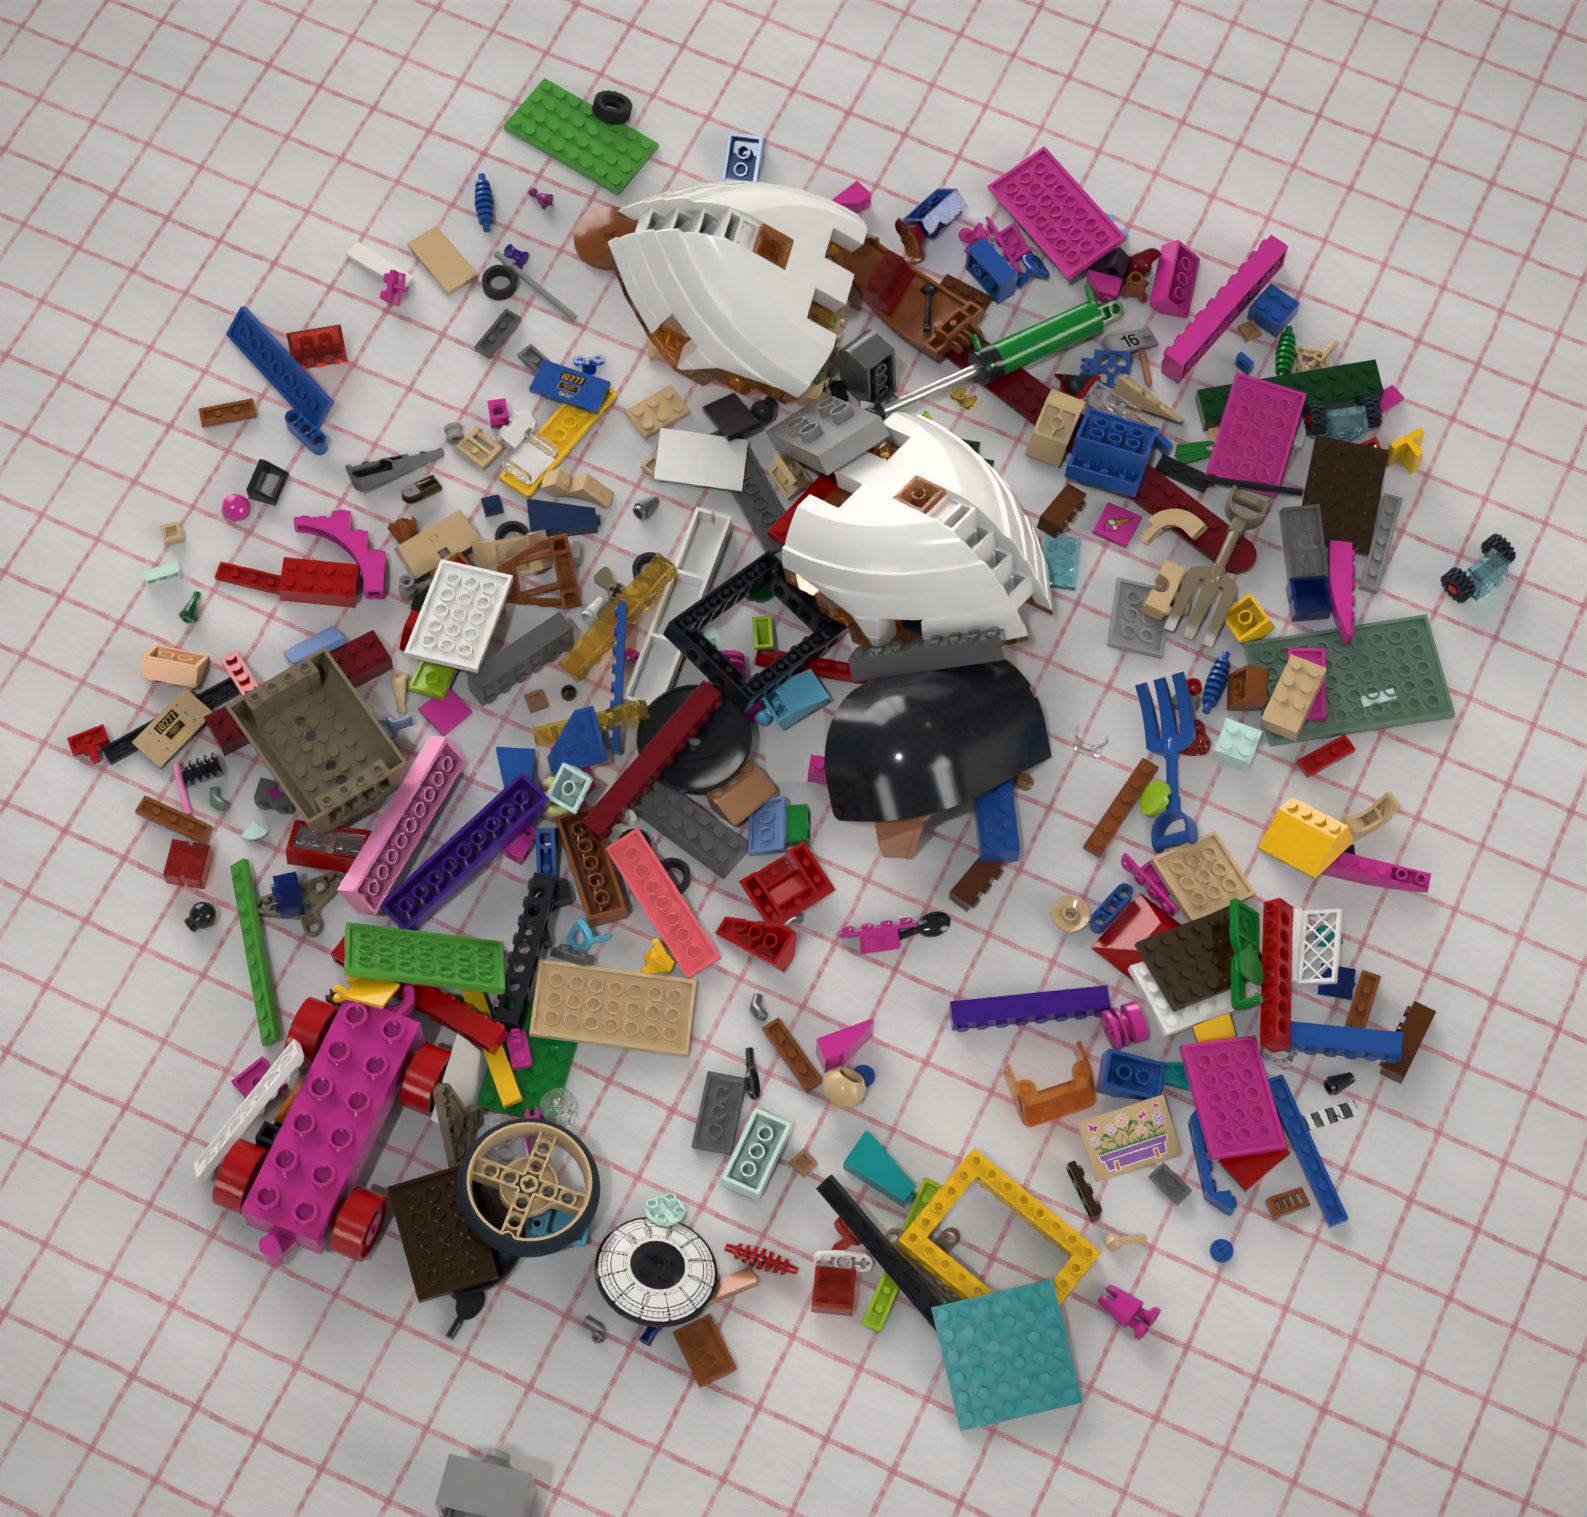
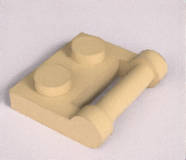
[455,426,505,470]

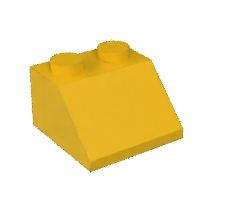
[1224,592,1276,643]

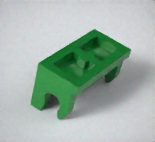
[787,804,811,847]

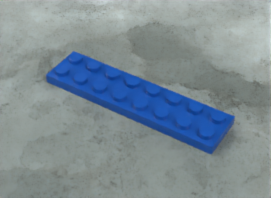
[226,306,334,429]

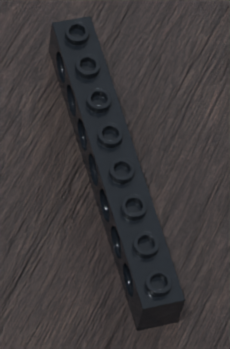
[492,872,559,1030]

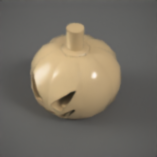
[822,1066,866,1112]

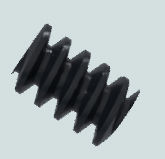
[180,753,224,787]

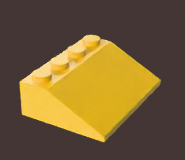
[1258,797,1354,880]

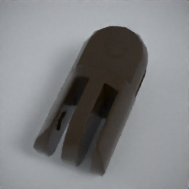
[401,475,442,504]

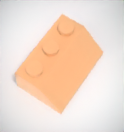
[141,645,209,689]

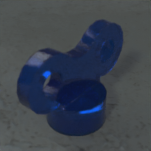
[573,355,605,375]

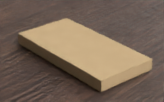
[407,226,478,296]

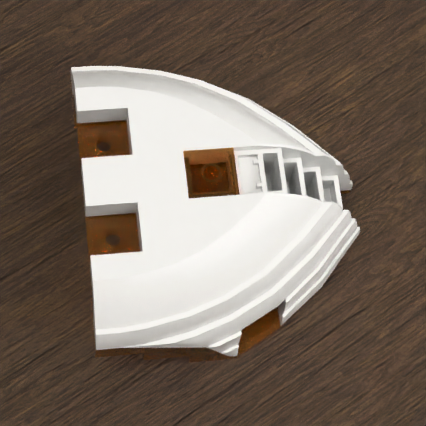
[605,180,867,405]
[782,412,1053,648]

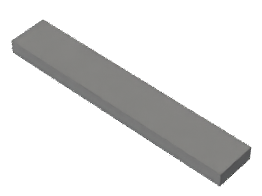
[1359,493,1403,594]

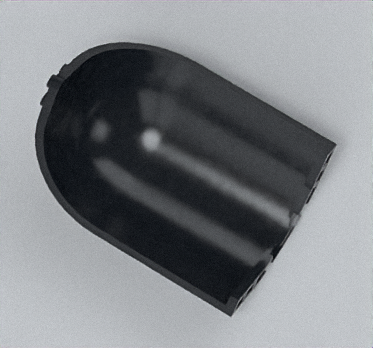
[824,659,1052,822]

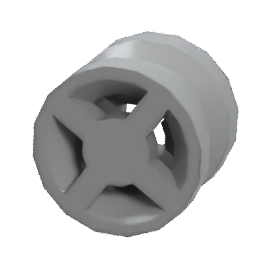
[444,422,464,444]

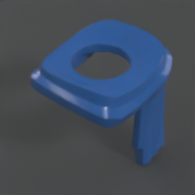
[1016,253,1050,289]

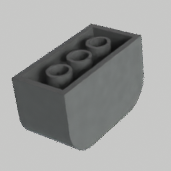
[838,329,897,404]

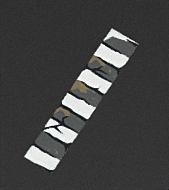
[1286,1100,1360,1135]

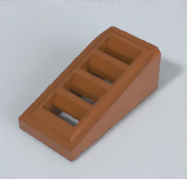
[1265,1187,1310,1221]

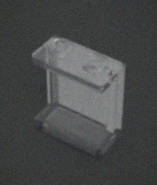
[501,427,558,486]

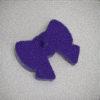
[504,244,529,269]

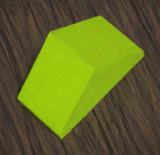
[752,616,773,650]

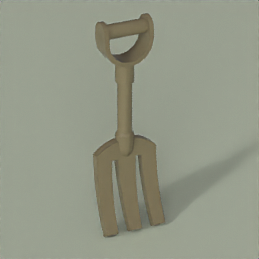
[1164,485,1271,648]

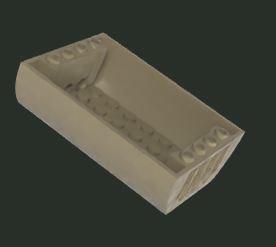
[225,647,408,833]

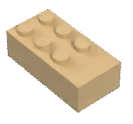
[1260,654,1327,742]

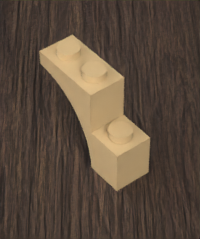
[541,468,614,509]

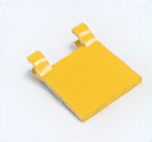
[332,976,400,1009]

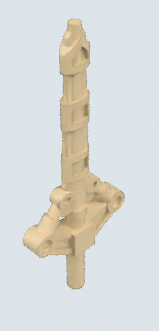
[1295,339,1339,373]

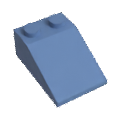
[721,132,766,182]

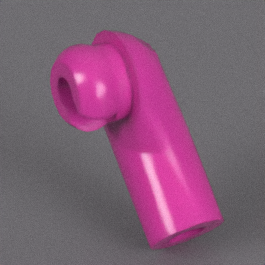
[614,648,640,664]

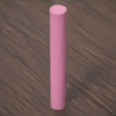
[172,762,192,816]

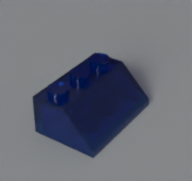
[903,188,967,239]

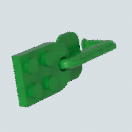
[1229,898,1264,1010]

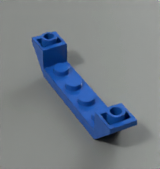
[1188,1109,1237,1216]

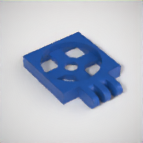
[1080,349,1131,387]

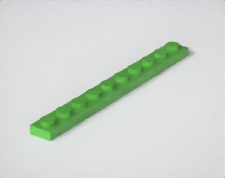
[230,858,281,1046]

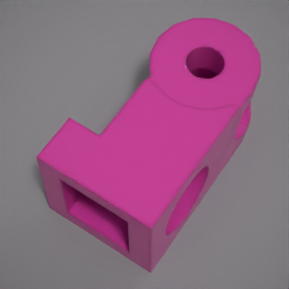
[505,826,536,865]

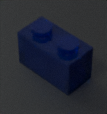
[270,871,306,919]

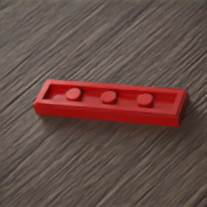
[215,561,281,595]

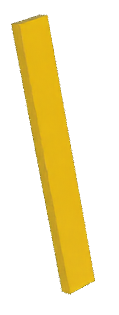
[461,990,523,1108]

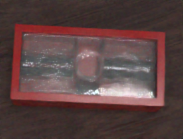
[286,820,371,873]

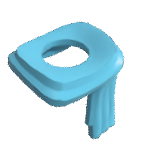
[567,919,611,951]

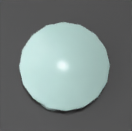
[645,1193,686,1226]

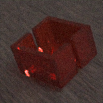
[163,839,214,889]
[811,1265,856,1316]

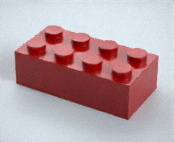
[278,557,360,608]

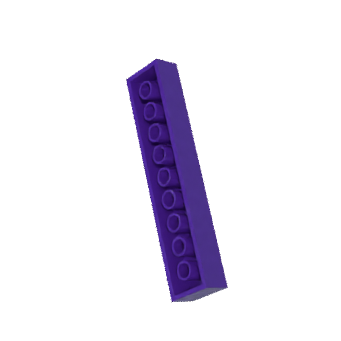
[380,772,551,931]

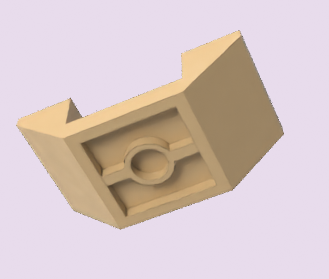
[1025,389,1086,468]
[471,530,552,575]

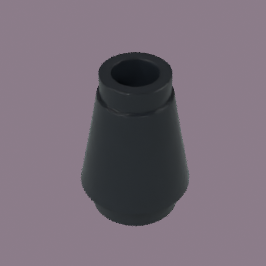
[1323,1072,1355,1095]

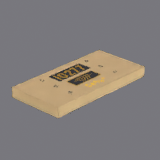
[132,688,212,769]

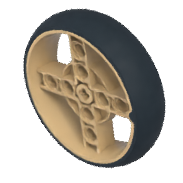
[456,1118,600,1257]

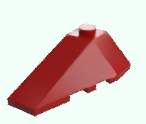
[715,916,797,973]

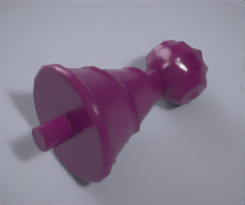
[528,188,553,210]

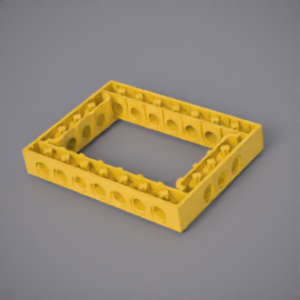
[895,1148,1101,1306]

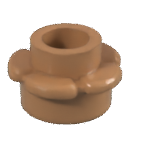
[1015,773,1034,791]

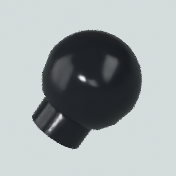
[750,396,778,425]
[184,901,217,932]

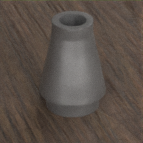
[633,495,660,520]

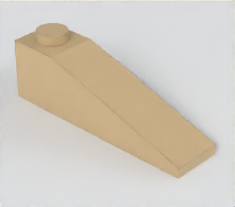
[1111,374,1184,422]

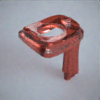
[831,1217,862,1250]

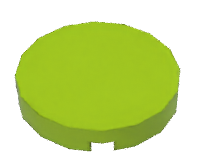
[1139,780,1171,817]

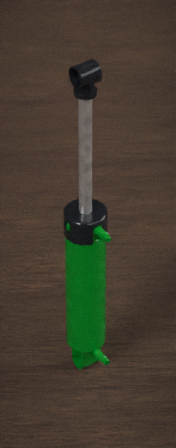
[864,284,1124,420]

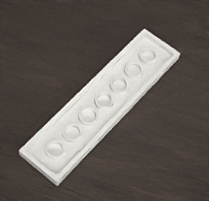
[194,1039,304,1183]

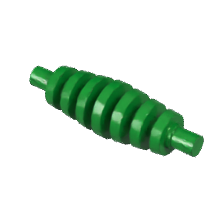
[1275,326,1296,376]

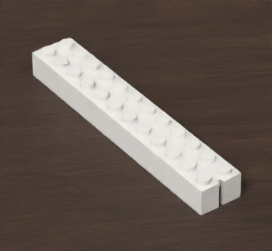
[623,507,732,713]

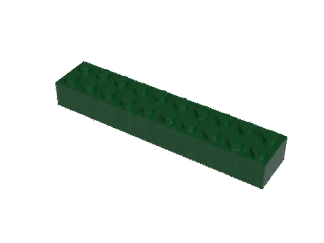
[1195,359,1384,432]

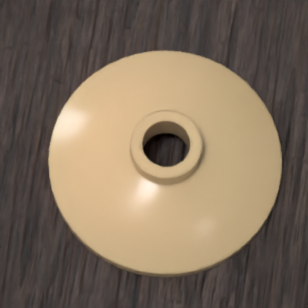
[1051,895,1090,932]

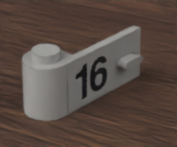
[1101,327,1159,363]

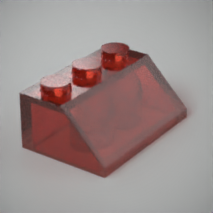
[860,249,915,316]
[286,324,348,370]

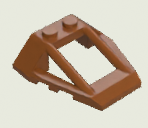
[496,533,581,609]

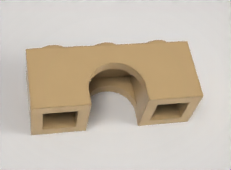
[1140,559,1186,621]

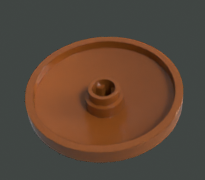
[573,206,639,270]

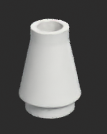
[581,597,606,624]

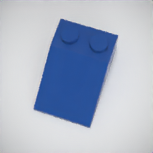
[1096,1048,1166,1100]

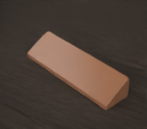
[706,1267,758,1307]

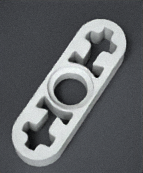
[813,1250,873,1272]

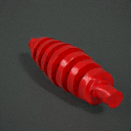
[724,1243,799,1275]

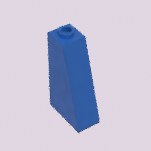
[496,747,536,788]

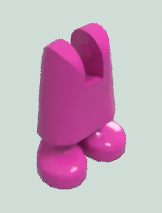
[1097,1284,1161,1341]

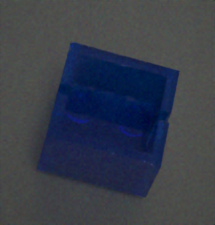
[1286,575,1332,622]

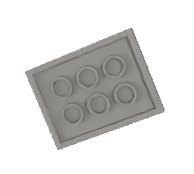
[1107,577,1168,659]

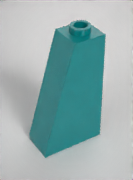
[843,1131,916,1208]

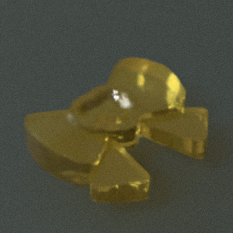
[950,388,978,410]

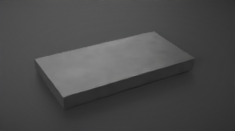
[691,1071,745,1156]

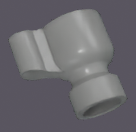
[398,574,427,601]

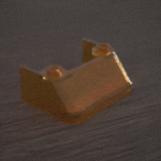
[1003,1041,1097,1127]

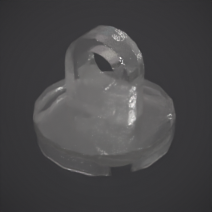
[540,1088,578,1127]

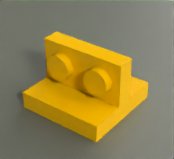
[1386,428,1425,475]

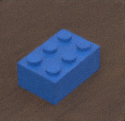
[965,238,1017,305]

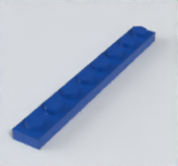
[608,601,627,755]
[1268,1074,1349,1228]

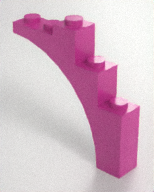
[294,509,387,599]

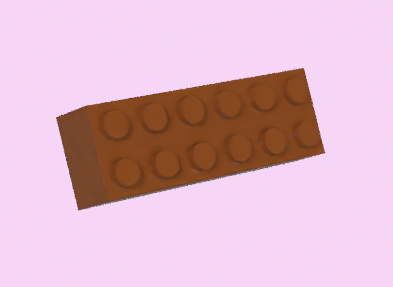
[555,806,627,929]

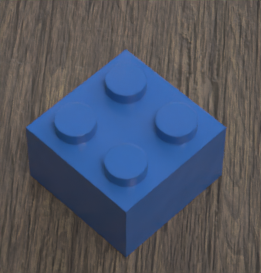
[1247,284,1300,338]

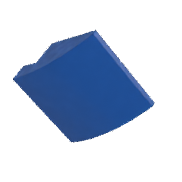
[1064,407,1158,498]

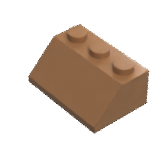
[705,760,778,827]

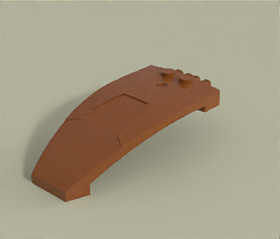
[838,233,984,361]

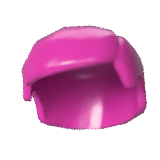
[221,494,251,522]

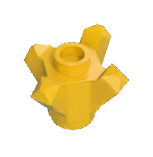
[640,939,674,974]

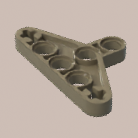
[256,871,345,937]
[433,1083,486,1168]
[885,1227,961,1303]

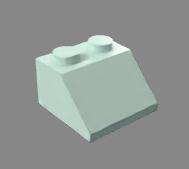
[546,763,593,814]

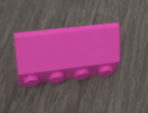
[1149,240,1200,318]

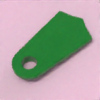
[1174,441,1215,464]

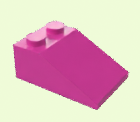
[816,1018,874,1073]

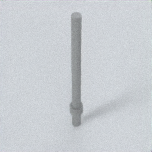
[494,251,578,321]

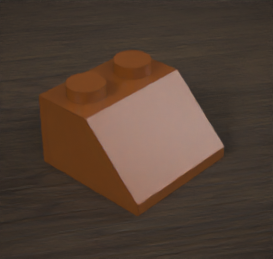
[1226,664,1269,711]

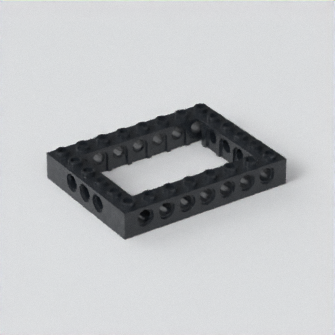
[663,550,849,713]

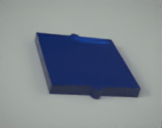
[1317,963,1356,1000]

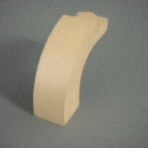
[1140,509,1208,546]
[1339,792,1401,841]

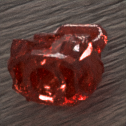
[1179,719,1212,756]

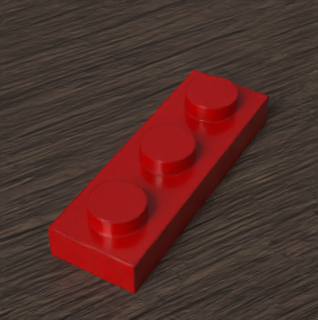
[1297,734,1356,778]

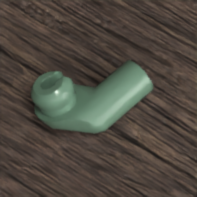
[210,787,230,811]

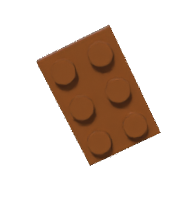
[673,1314,737,1388]

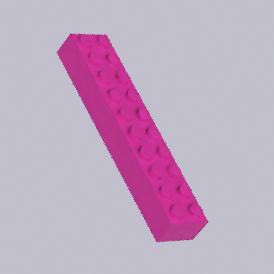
[1161,235,1289,384]

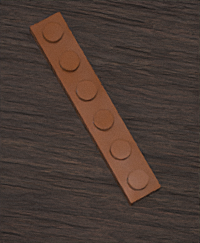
[1083,758,1159,858]

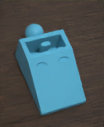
[756,669,831,731]
[519,1195,591,1247]

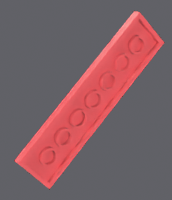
[605,827,721,979]

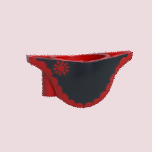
[1054,373,1101,399]

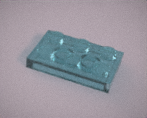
[1042,534,1081,591]

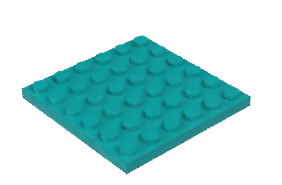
[931,1279,1082,1431]

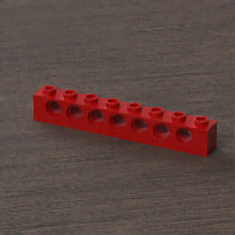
[1259,898,1293,1053]

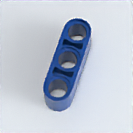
[285,409,328,455]
[1089,883,1133,934]

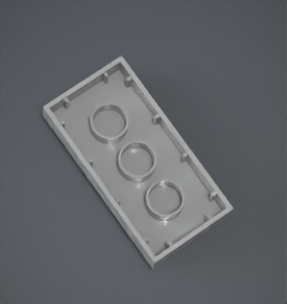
[766,393,890,475]

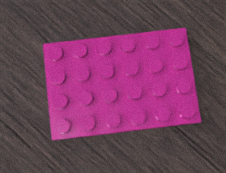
[1205,372,1307,499]
[1179,1035,1287,1161]

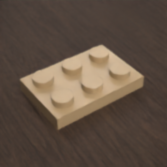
[625,385,691,440]

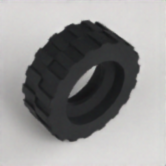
[592,90,633,125]

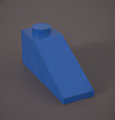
[535,827,558,878]

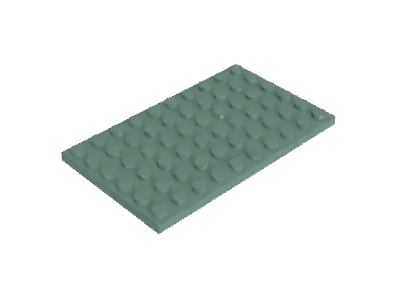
[1243,614,1456,747]

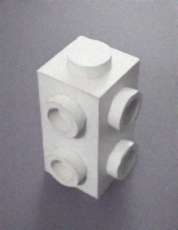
[496,410,537,452]

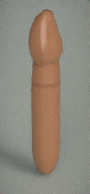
[1139,349,1152,387]

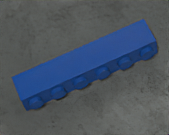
[1284,1021,1404,1063]

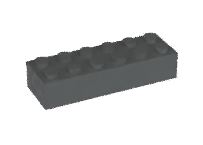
[466,612,575,706]
[633,781,748,880]

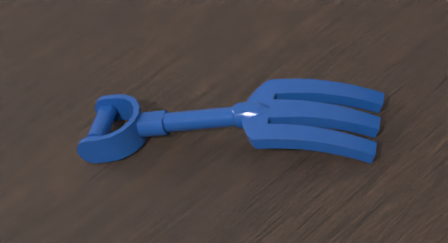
[1135,671,1198,853]

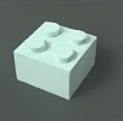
[1211,718,1263,773]

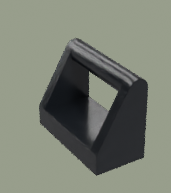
[246,459,289,506]

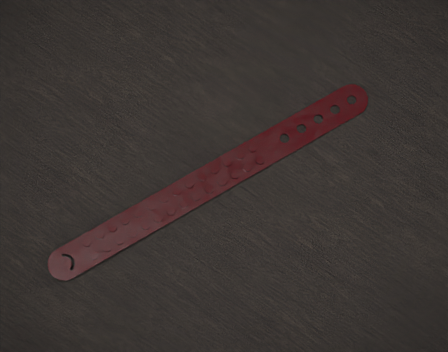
[944,332,1256,574]

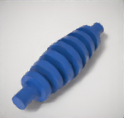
[474,173,494,232]
[1202,651,1231,714]

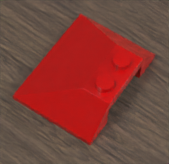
[739,841,836,924]
[1091,893,1181,983]

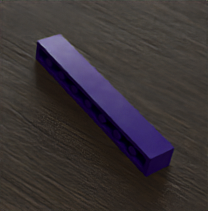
[949,985,1111,1032]

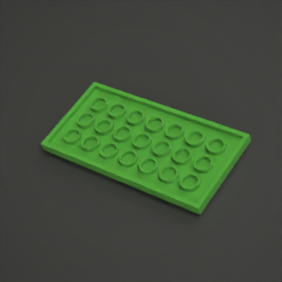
[503,78,659,196]
[344,922,505,995]

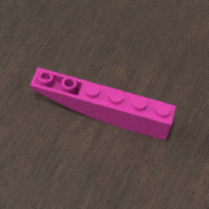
[1327,540,1355,645]
[1321,852,1431,892]

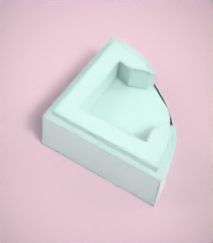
[241,821,269,841]

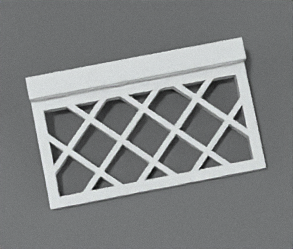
[1291,908,1343,989]

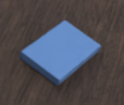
[283,626,346,665]
[748,796,788,857]

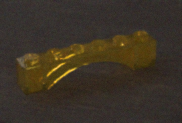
[532,700,650,747]

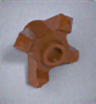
[1120,272,1149,303]
[387,516,417,545]

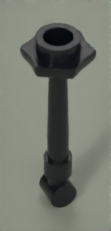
[920,283,938,332]

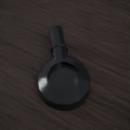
[898,911,950,940]
[745,1047,760,1100]
[446,1292,485,1340]

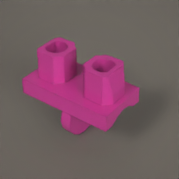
[958,222,990,253]
[380,269,409,306]

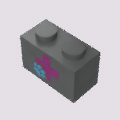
[254,777,295,814]

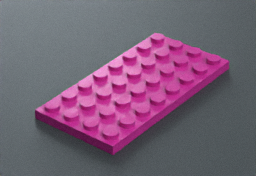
[987,146,1127,281]

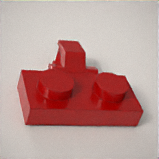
[67,724,110,764]

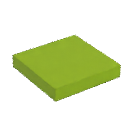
[407,660,458,700]

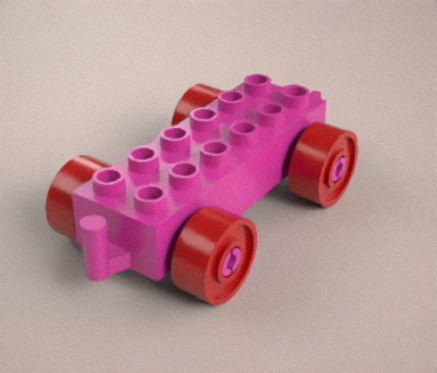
[212,985,452,1267]

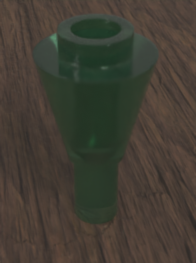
[179,591,201,623]

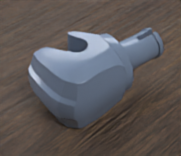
[378,714,414,740]

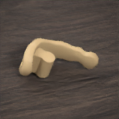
[391,673,409,714]

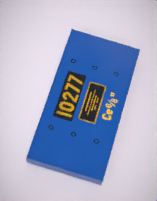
[529,359,611,414]

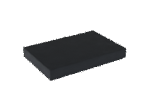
[702,392,761,442]

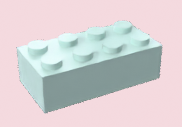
[721,1108,792,1202]

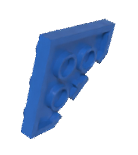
[547,705,608,776]

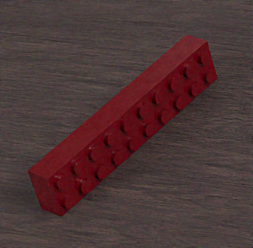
[204,630,393,757]

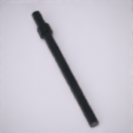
[1192,473,1303,496]

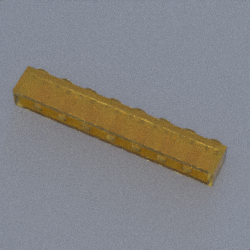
[558,552,678,683]

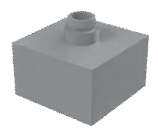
[435,1449,537,1517]

